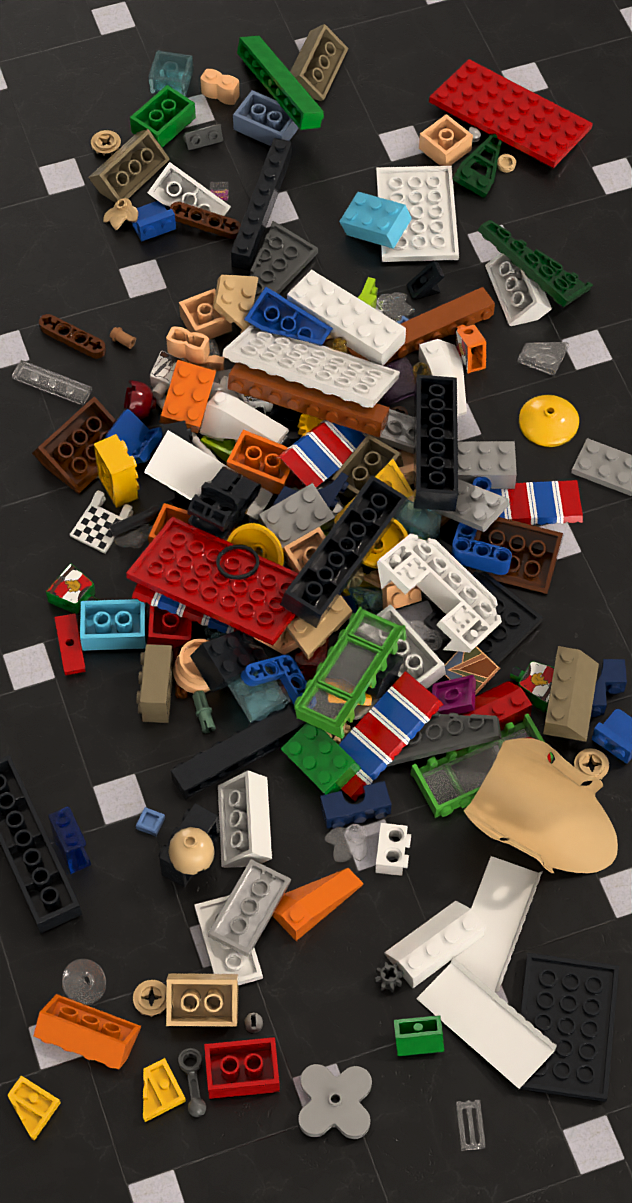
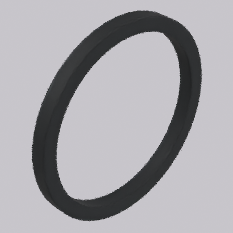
[216,545,259,580]

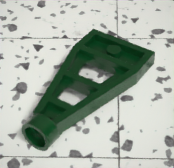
[452,134,503,198]

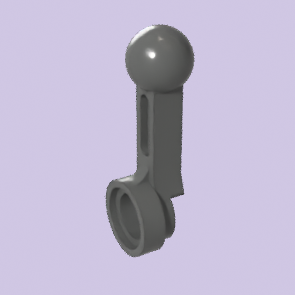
[178,1048,206,1117]

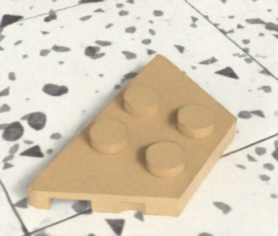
[213,275,258,333]

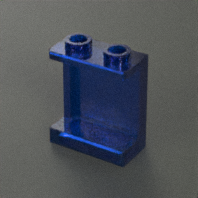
[48,807,91,874]

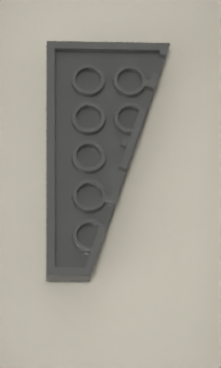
[387,712,502,766]

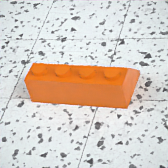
[33,994,141,1069]

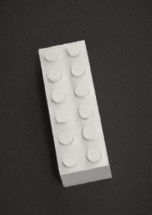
[287,270,406,366]

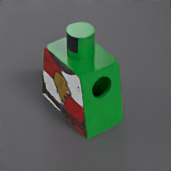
[46,563,99,614]
[509,661,554,713]

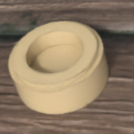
[497,154,516,173]

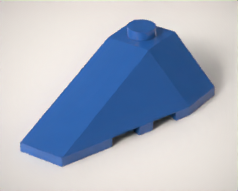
[244,287,333,346]

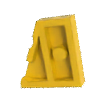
[143,1058,186,1122]
[7,1076,61,1141]

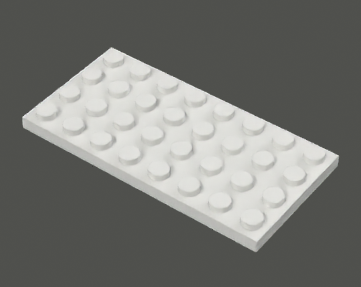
[222,325,400,408]

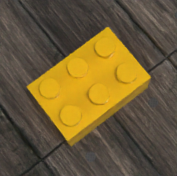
[94,434,140,508]

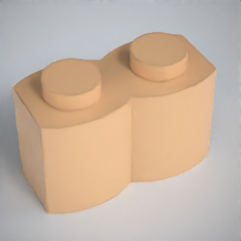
[200,69,240,105]
[166,327,210,364]

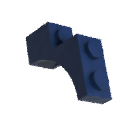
[273,472,349,511]
[591,659,627,717]

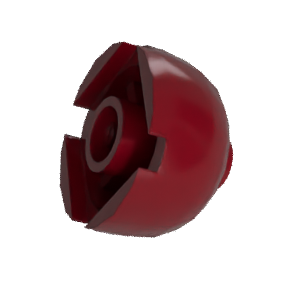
[124,380,156,420]

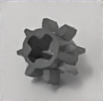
[375,962,403,992]

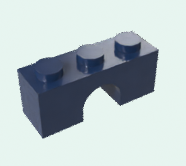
[320,781,391,829]

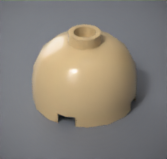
[168,827,214,875]

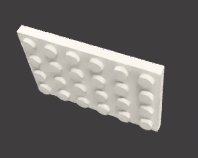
[376,166,459,262]

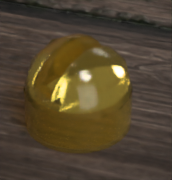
[413,362,429,377]

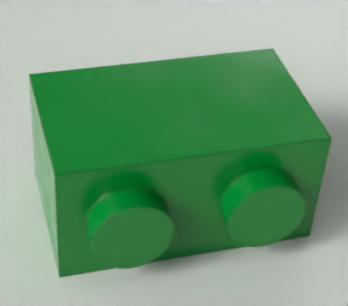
[394,1015,444,1056]

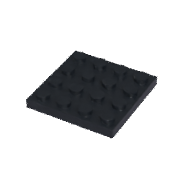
[423,569,543,665]

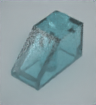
[348,586,384,615]

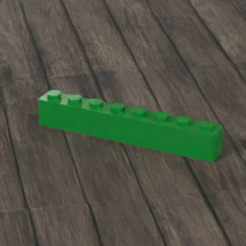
[237,36,324,130]

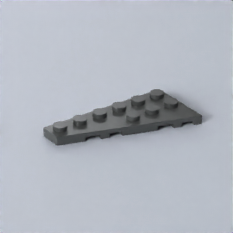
[249,221,318,304]

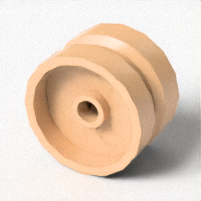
[173,639,211,694]

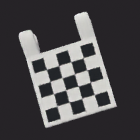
[70,490,134,554]

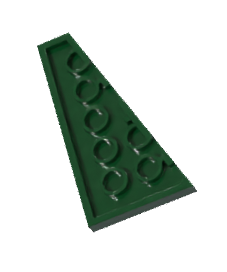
[477,220,593,307]

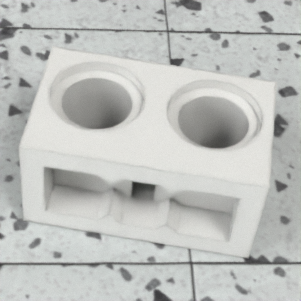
[375,823,411,876]

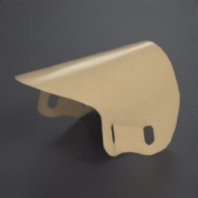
[464,738,618,873]

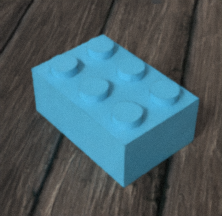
[339,192,412,249]
[80,599,146,651]

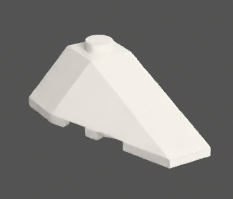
[200,390,289,443]

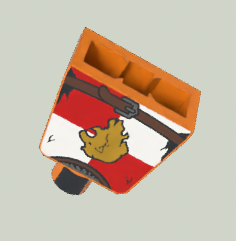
[455,325,486,373]

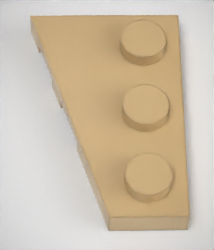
[286,595,352,660]

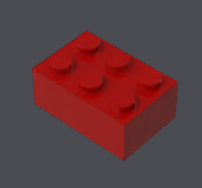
[204,1037,280,1099]

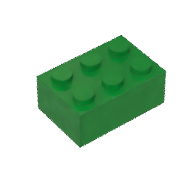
[130,85,196,148]
[281,723,361,795]

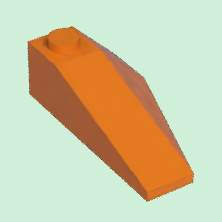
[272,868,363,941]

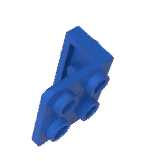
[131,201,176,242]
[105,409,162,464]
[592,709,632,764]

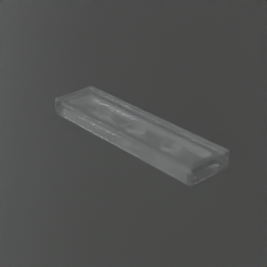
[12,360,92,405]

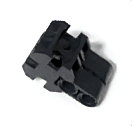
[187,467,261,541]

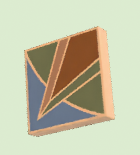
[444,646,500,695]

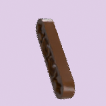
[170,202,241,239]
[39,314,106,359]

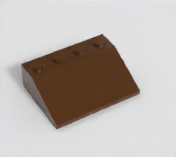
[32,397,116,494]
[467,517,564,594]

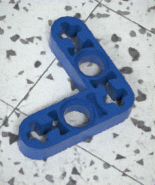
[241,655,316,709]

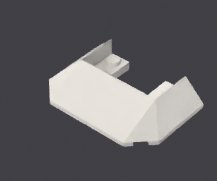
[377,534,502,653]

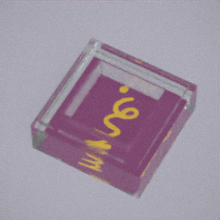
[210,182,229,201]

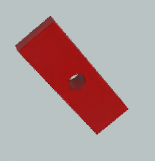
[55,613,86,675]

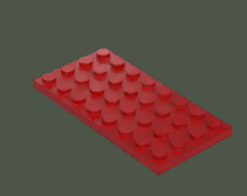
[429,59,593,168]
[126,517,299,646]

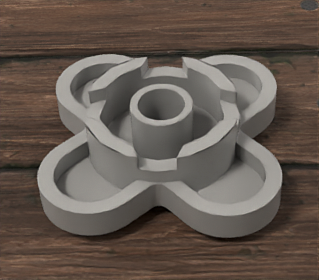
[299,1064,372,1139]

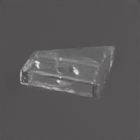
[518,342,569,375]

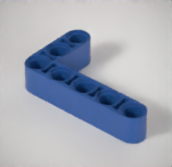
[451,477,512,575]

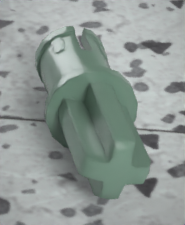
[193,691,216,733]

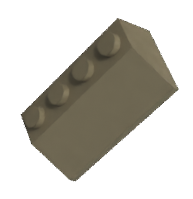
[290,24,349,101]
[88,129,170,203]
[543,646,599,742]

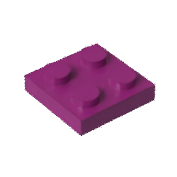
[432,675,476,714]

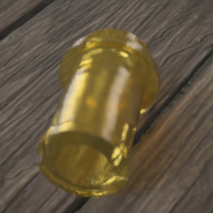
[332,337,350,355]

